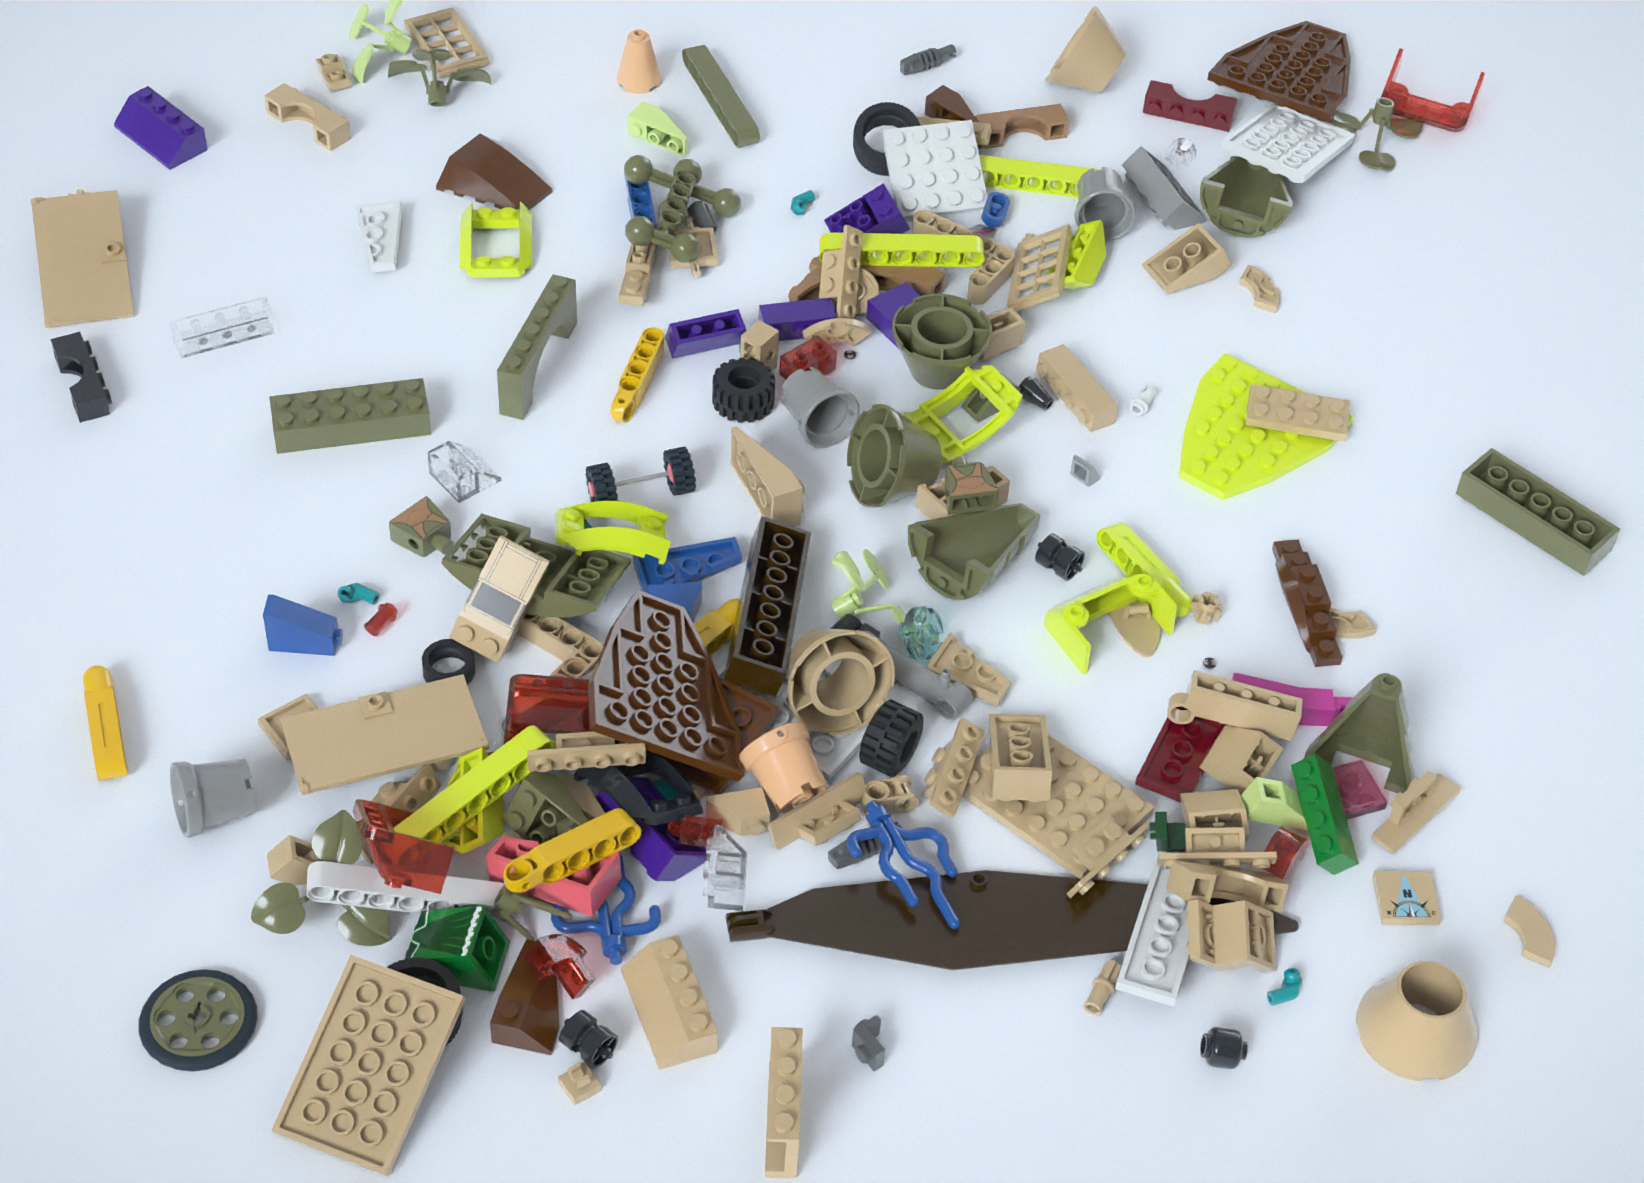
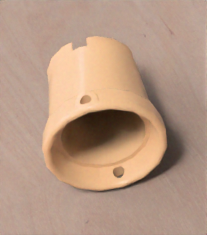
[739,721,829,815]

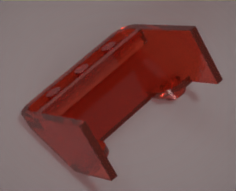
[1381,48,1485,132]
[503,674,621,745]
[352,799,455,894]

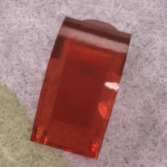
[1262,826,1308,881]
[523,934,596,1000]

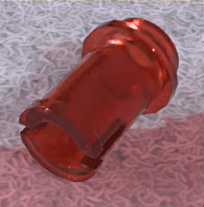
[364,602,398,637]

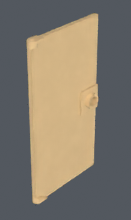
[30,190,135,328]
[280,674,489,795]

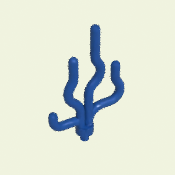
[846,801,960,929]
[551,854,661,965]

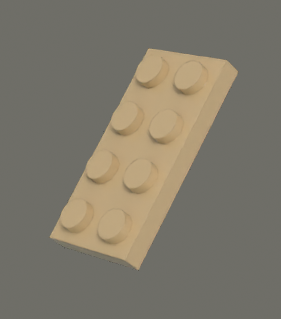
[1245,384,1350,442]

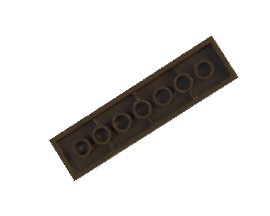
[723,516,811,697]

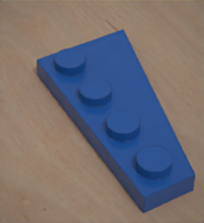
[632,537,742,593]

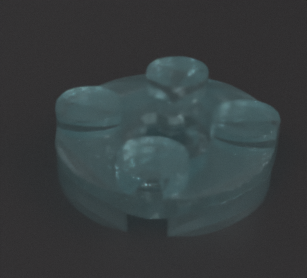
[899,606,943,660]

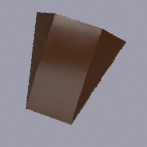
[436,133,553,210]

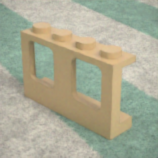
[765,1026,803,1179]

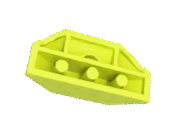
[1046,220,1106,290]
[442,747,504,854]

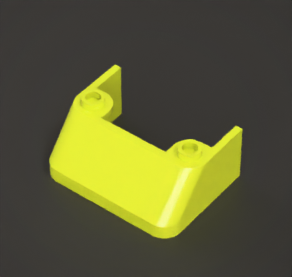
[1044,574,1177,674]

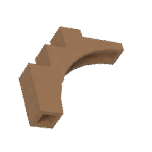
[788,255,946,302]

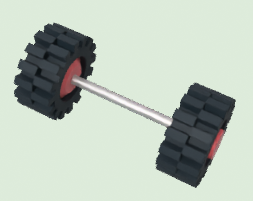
[585,446,696,502]

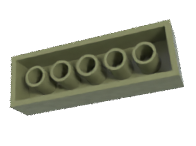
[269,378,431,454]
[1455,448,1620,576]

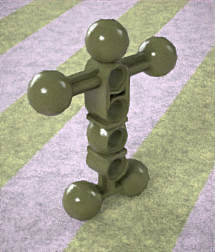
[624,155,741,263]

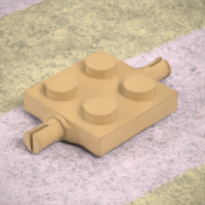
[668,217,718,278]

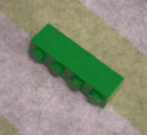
[1291,754,1359,875]

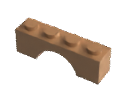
[975,103,1069,149]

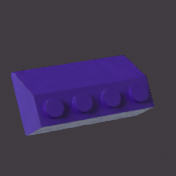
[114,86,208,170]
[595,776,712,881]

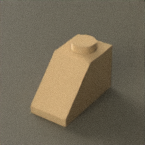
[705,787,770,836]
[267,835,332,886]

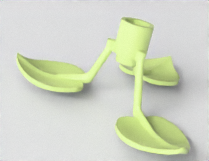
[349,0,411,83]
[831,548,916,652]

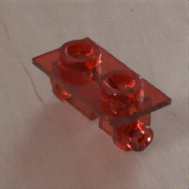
[668,815,723,849]

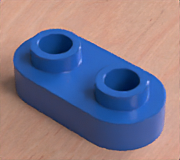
[981,192,1010,228]

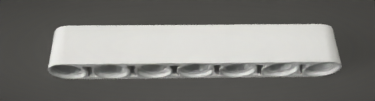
[307,861,513,922]

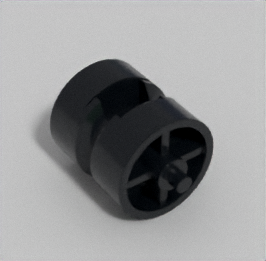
[1035,533,1085,581]
[559,1010,618,1068]

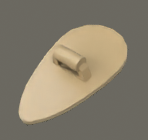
[1108,600,1161,658]

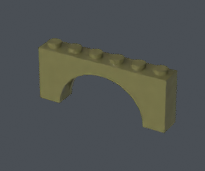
[497,274,577,420]

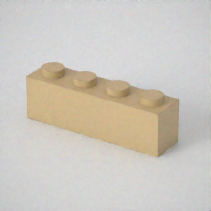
[1036,344,1119,433]

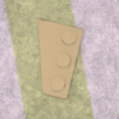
[926,632,1011,707]

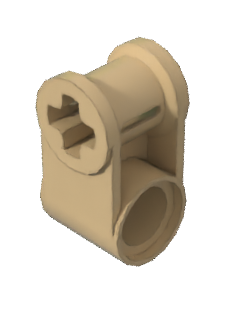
[861,775,919,815]

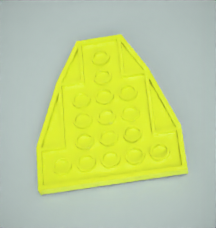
[1179,353,1354,500]

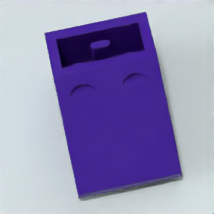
[824,183,910,234]

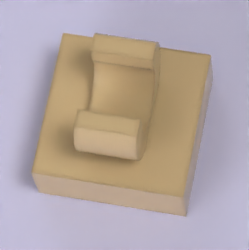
[558,1062,601,1106]

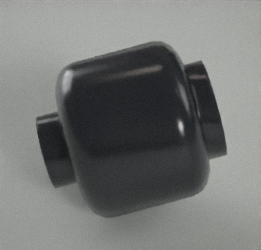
[1200,1027,1248,1069]

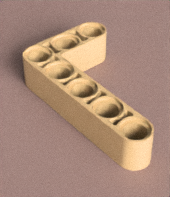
[912,210,1015,304]
[516,614,603,698]

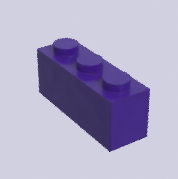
[758,298,837,341]
[665,309,746,359]

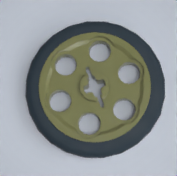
[138,969,258,1072]

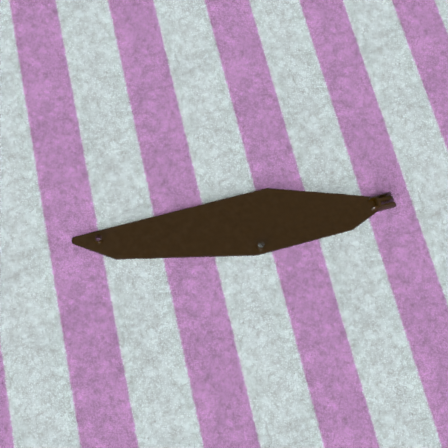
[725,870,1299,970]

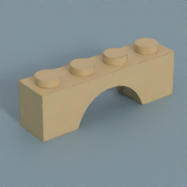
[264,83,351,151]
[1166,860,1289,912]

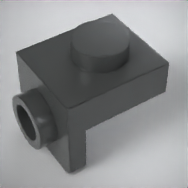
[851,1015,886,1071]

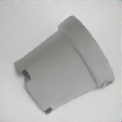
[1074,167,1136,242]
[780,367,860,448]
[170,758,256,838]

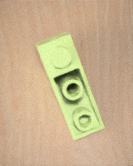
[627,101,687,157]
[1240,777,1308,831]

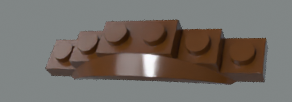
[1272,539,1343,667]

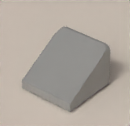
[1070,454,1100,487]

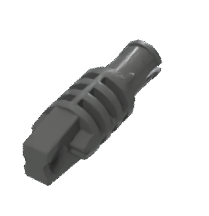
[900,44,957,75]
[828,821,902,869]

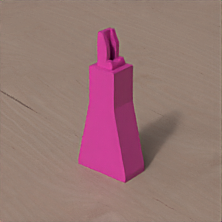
[1232,673,1353,727]

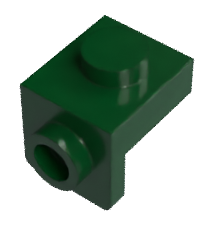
[1150,811,1186,852]

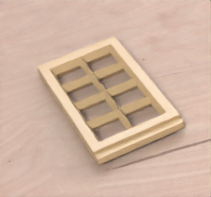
[403,7,490,78]
[1007,224,1072,312]

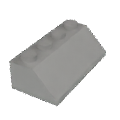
[1121,146,1207,230]

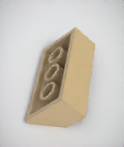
[621,935,718,1070]

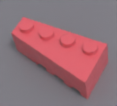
[486,837,622,917]

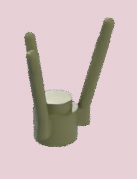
[494,885,570,941]

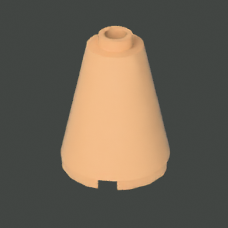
[617,29,661,94]

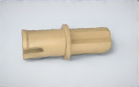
[1084,959,1122,1016]

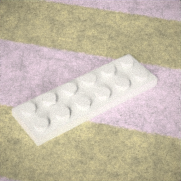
[1115,851,1189,1007]

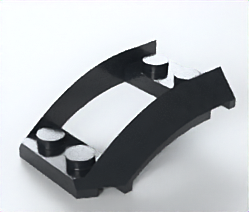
[574,750,703,825]

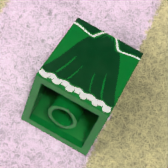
[405,906,510,991]

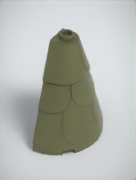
[1200,156,1293,237]
[908,503,1041,600]
[1303,673,1415,793]

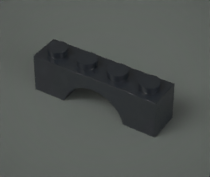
[50,332,112,423]

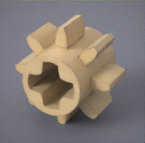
[1190,591,1224,625]

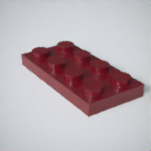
[1135,706,1227,803]

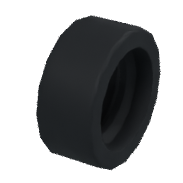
[421,639,475,685]

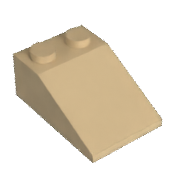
[1141,223,1231,294]

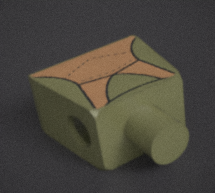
[944,456,999,515]
[388,496,454,557]

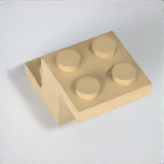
[1186,899,1277,972]

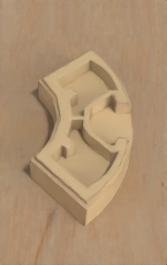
[1239,265,1280,314]
[802,318,872,348]
[1330,607,1377,639]
[1503,895,1555,968]

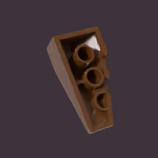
[490,939,560,1055]

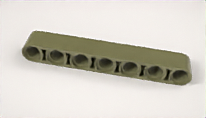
[682,44,760,148]

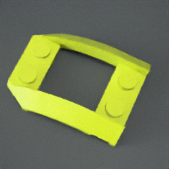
[460,201,533,278]
[903,365,1022,464]
[555,501,671,565]

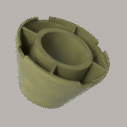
[892,294,992,390]
[847,404,942,508]

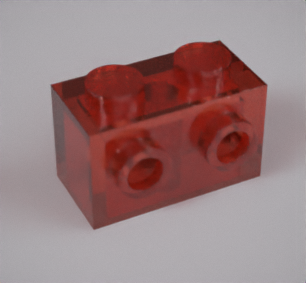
[779,335,837,380]

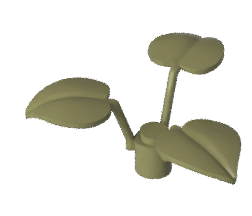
[388,48,491,107]
[1324,98,1424,171]
[251,810,390,946]

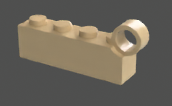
[1167,670,1303,741]

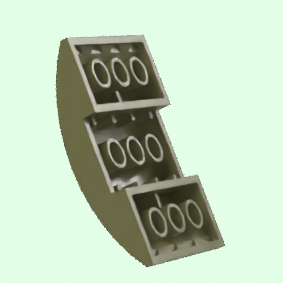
[441,513,632,618]

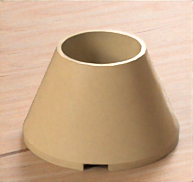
[1045,5,1127,93]
[788,628,895,735]
[1356,961,1478,1081]

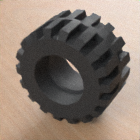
[712,358,776,423]
[859,699,924,778]

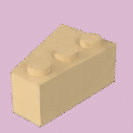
[916,466,1010,520]

